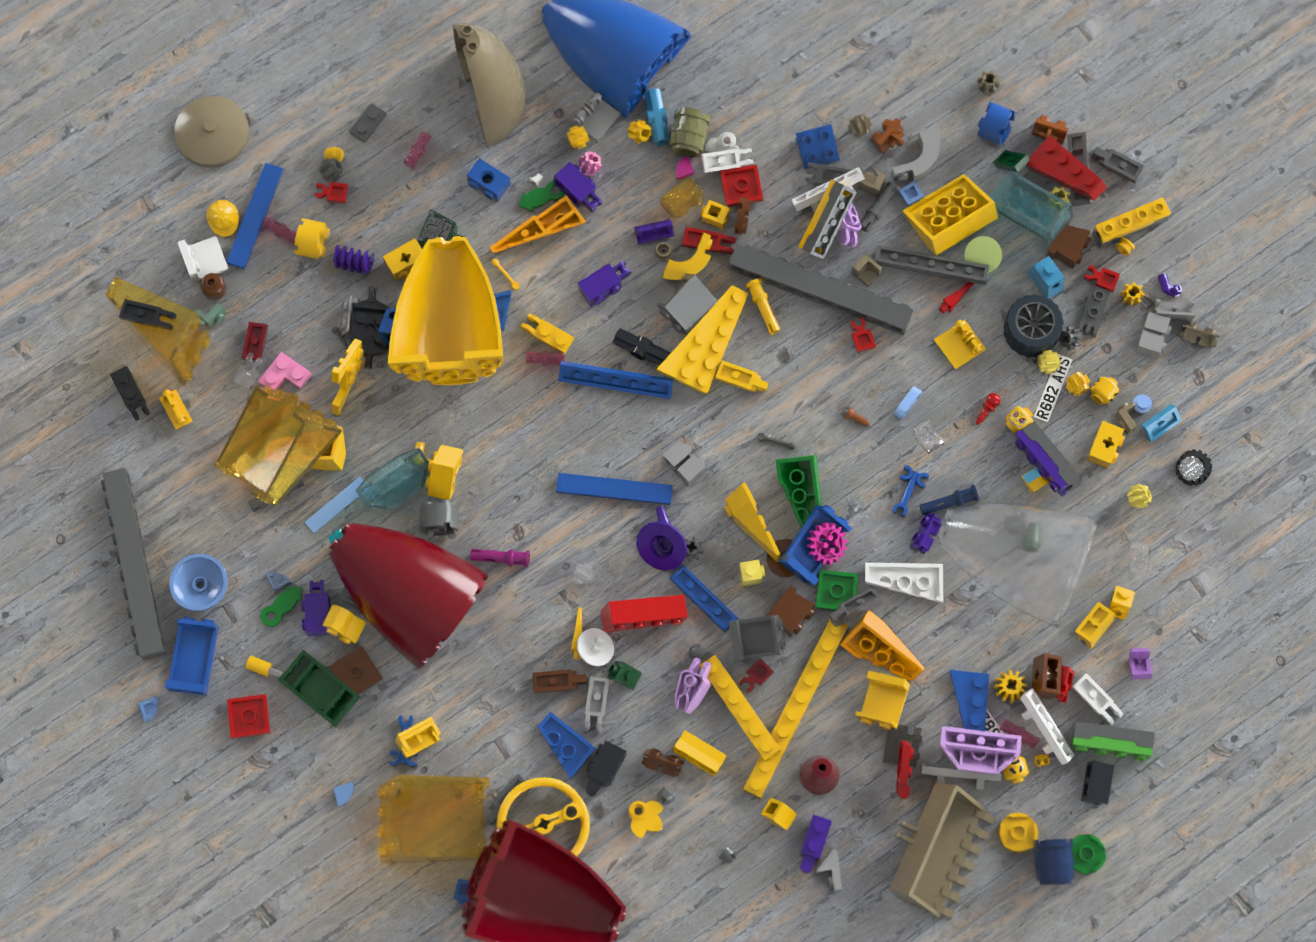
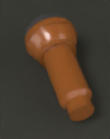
[842,407,869,426]

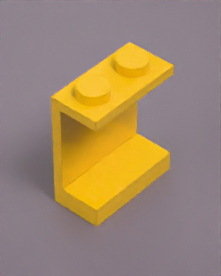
[855,671,910,730]

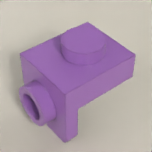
[1128,648,1152,680]

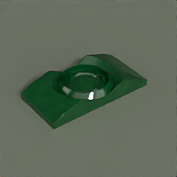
[278,650,361,728]

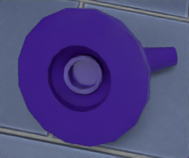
[636,506,687,571]

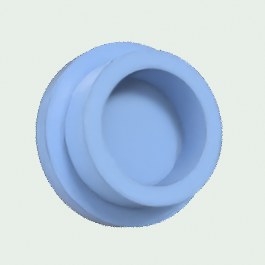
[1132,395,1152,414]

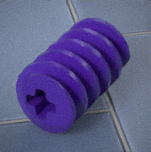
[333,245,374,275]

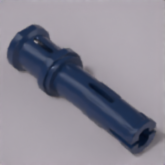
[919,485,979,515]

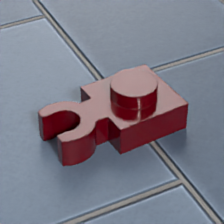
[739,658,774,694]

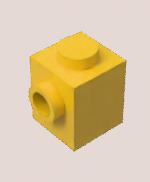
[761,798,797,831]

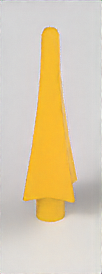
[571,607,582,660]

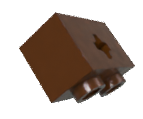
[1032,653,1062,699]

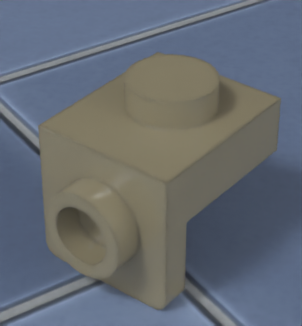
[1115,402,1137,435]

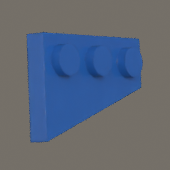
[950,670,989,731]
[538,711,596,779]

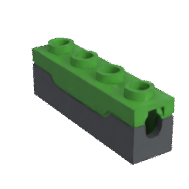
[1070,721,1155,761]

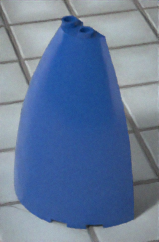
[541,0,691,119]

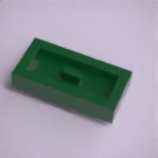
[993,150,1030,172]

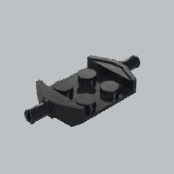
[350,287,390,369]

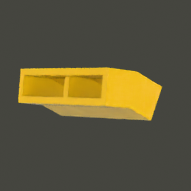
[672,730,727,777]

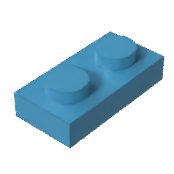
[1141,404,1182,442]

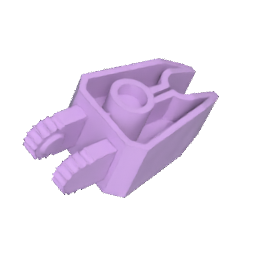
[836,203,861,248]
[675,657,711,714]

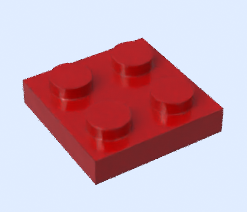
[720,164,763,207]
[227,694,271,739]

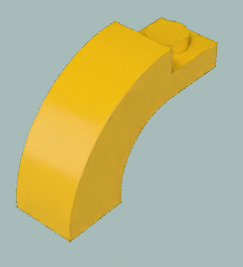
[662,232,713,280]

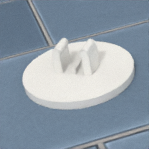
[577,628,614,666]

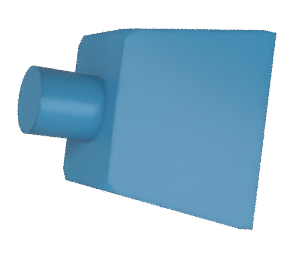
[1027,256,1064,298]

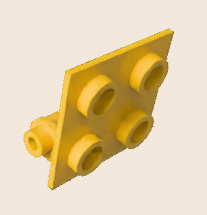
[934,320,987,370]

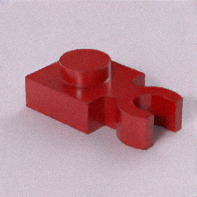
[314,182,349,204]
[1084,265,1120,293]
[851,317,876,353]
[1055,665,1075,703]

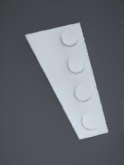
[865,563,943,603]

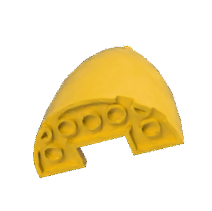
[388,236,503,385]

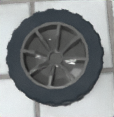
[1003,294,1064,357]

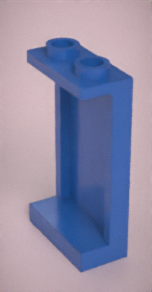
[778,505,852,585]
[165,617,219,696]

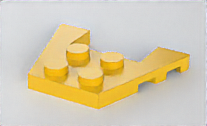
[332,339,364,416]

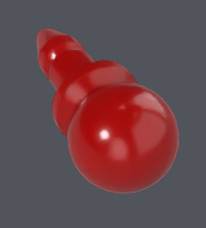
[976,393,1001,425]

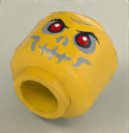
[1005,406,1033,434]

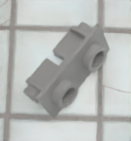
[340,295,360,336]

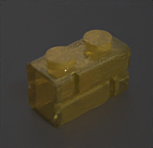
[660,176,703,219]

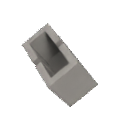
[1135,312,1172,359]
[663,440,706,487]

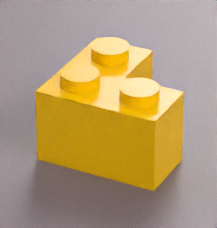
[425,445,463,500]

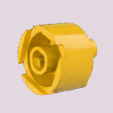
[294,218,330,259]

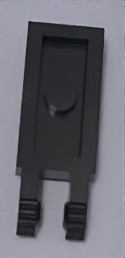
[119,299,177,331]

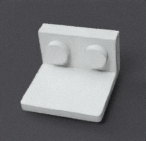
[177,236,228,283]

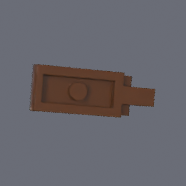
[532,670,588,694]

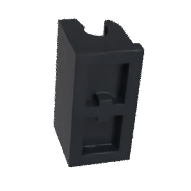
[1081,760,1114,805]

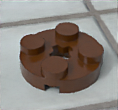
[735,197,751,235]

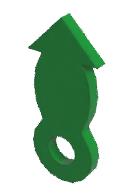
[519,181,565,212]
[260,587,302,627]

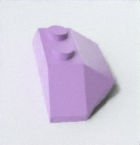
[940,726,1022,775]

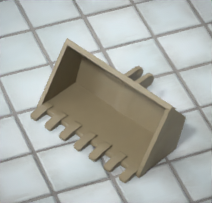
[889,782,995,919]

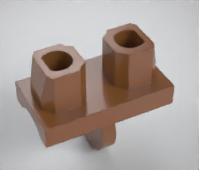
[1031,115,1068,144]
[871,118,904,155]

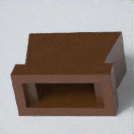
[1046,219,1091,269]
[766,585,815,638]

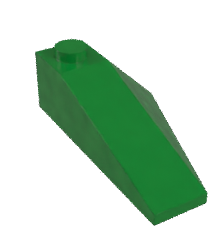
[775,454,821,528]

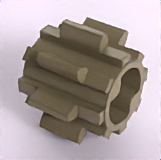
[977,70,1000,94]
[848,114,872,137]

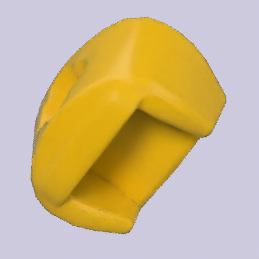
[324,147,344,161]

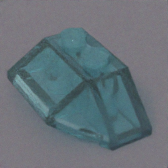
[355,448,429,510]

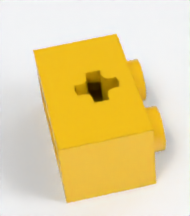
[383,238,422,281]
[1087,421,1125,468]

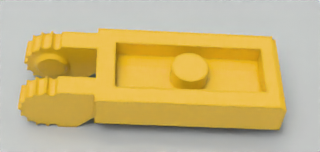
[520,313,575,355]

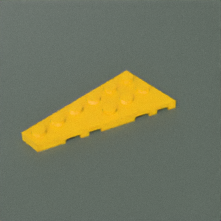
[655,285,749,395]

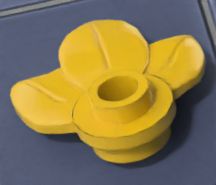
[628,801,664,838]

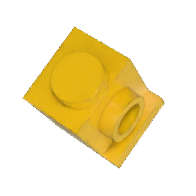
[700,200,730,231]

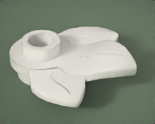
[705,132,741,160]

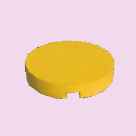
[998,813,1039,853]

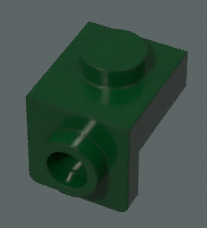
[607,661,642,690]

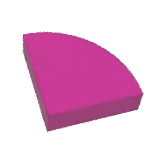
[676,156,695,180]

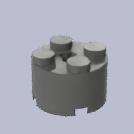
[420,500,458,536]

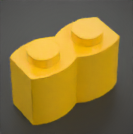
[323,604,366,645]

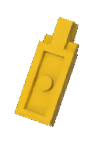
[715,360,768,393]

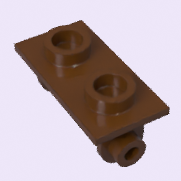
[641,748,684,777]

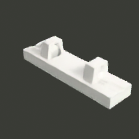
[792,167,865,212]
[1020,688,1074,765]

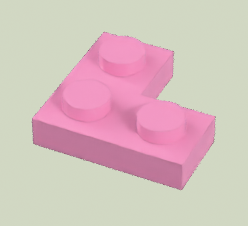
[258,352,312,394]

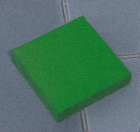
[816,570,858,611]

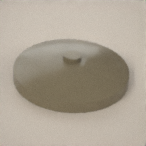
[174,96,249,167]

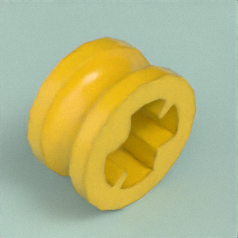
[1116,238,1135,256]

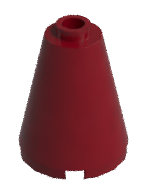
[800,755,839,795]

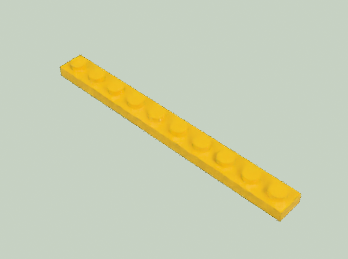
[743,620,849,799]

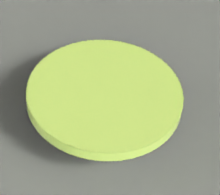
[964,236,1002,273]

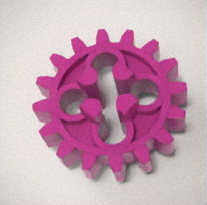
[806,523,848,565]

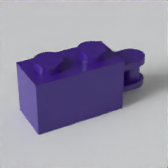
[553,162,603,212]
[578,261,632,307]
[301,580,331,636]
[800,814,832,873]

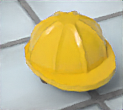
[206,200,239,237]

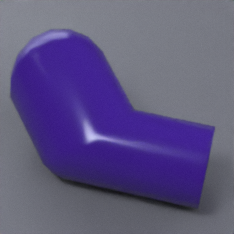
[1158,273,1182,297]

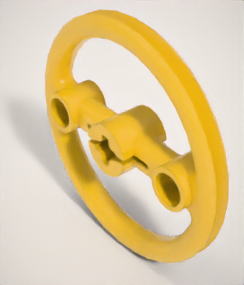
[497,777,590,856]

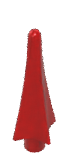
[939,282,975,314]

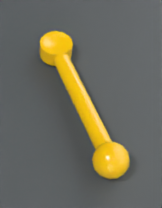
[492,259,520,290]

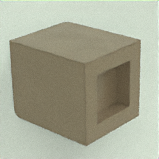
[858,172,887,197]
[852,254,882,287]

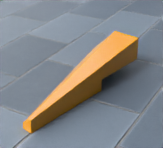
[489,195,586,253]

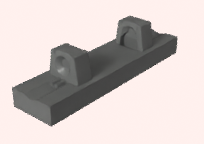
[1067,132,1092,207]

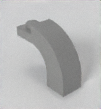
[891,126,941,182]

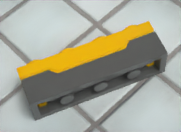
[798,179,857,260]
[1092,197,1171,249]

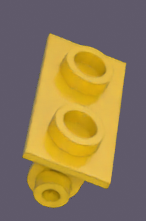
[159,389,193,430]

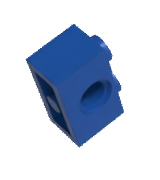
[467,158,511,201]

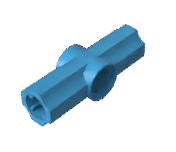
[644,88,670,146]

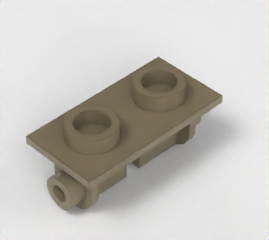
[1179,322,1220,348]

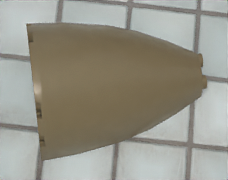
[453,23,526,147]

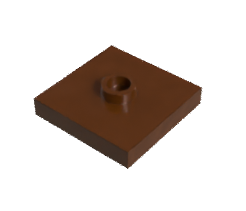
[329,646,383,695]

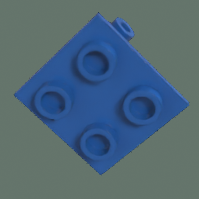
[795,124,840,169]

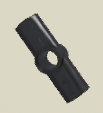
[613,328,671,366]

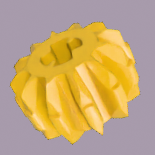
[994,669,1028,703]

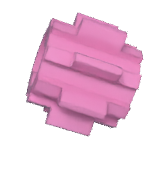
[578,151,602,176]

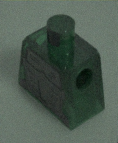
[417,209,465,248]

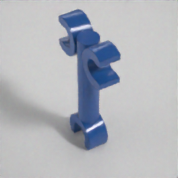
[893,465,929,518]
[389,715,418,767]

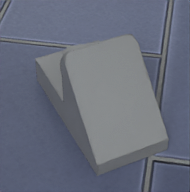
[815,849,842,892]

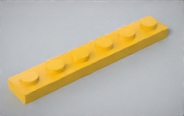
[700,655,781,762]

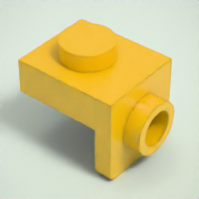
[1108,585,1135,620]

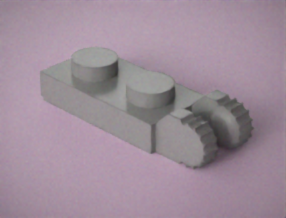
[584,676,610,733]

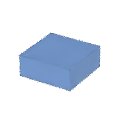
[898,181,924,207]

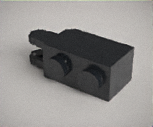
[110,366,150,421]
[585,740,627,797]

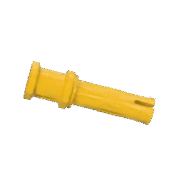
[746,278,781,335]

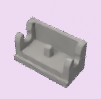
[1153,299,1195,322]

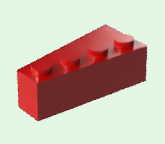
[1026,136,1107,201]
[601,595,688,633]

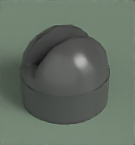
[689,644,703,660]
[657,787,675,805]
[719,845,736,863]

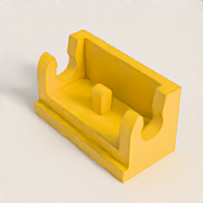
[1075,602,1115,649]
[395,717,441,759]

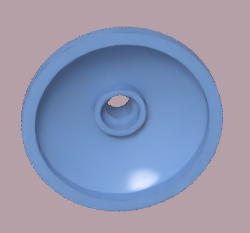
[169,554,228,611]

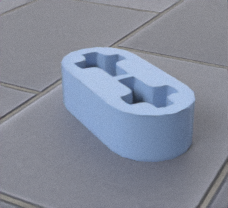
[894,386,922,420]

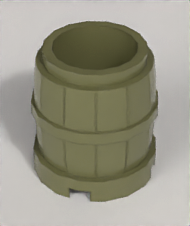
[670,107,711,158]

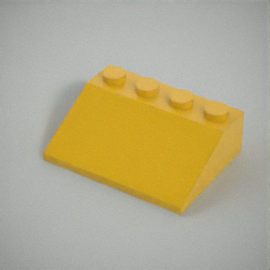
[902,174,998,256]

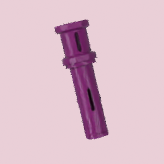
[470,548,530,568]

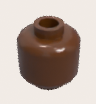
[200,273,226,300]

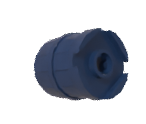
[1033,839,1074,885]

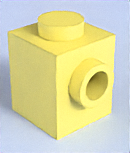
[739,560,765,587]

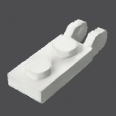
[700,148,754,173]
[1071,673,1123,726]

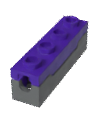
[1015,421,1080,497]

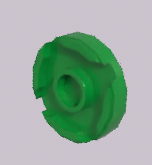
[1072,834,1106,875]

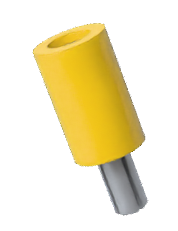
[245,655,283,678]

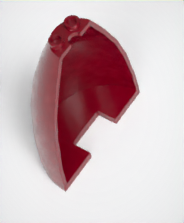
[329,523,488,669]
[462,819,626,942]

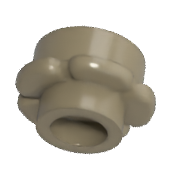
[654,242,673,260]

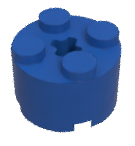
[978,102,1016,146]

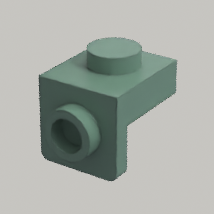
[195,303,227,329]

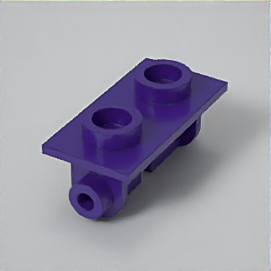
[634,219,674,245]
[910,513,942,554]

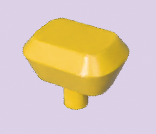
[1034,754,1050,767]

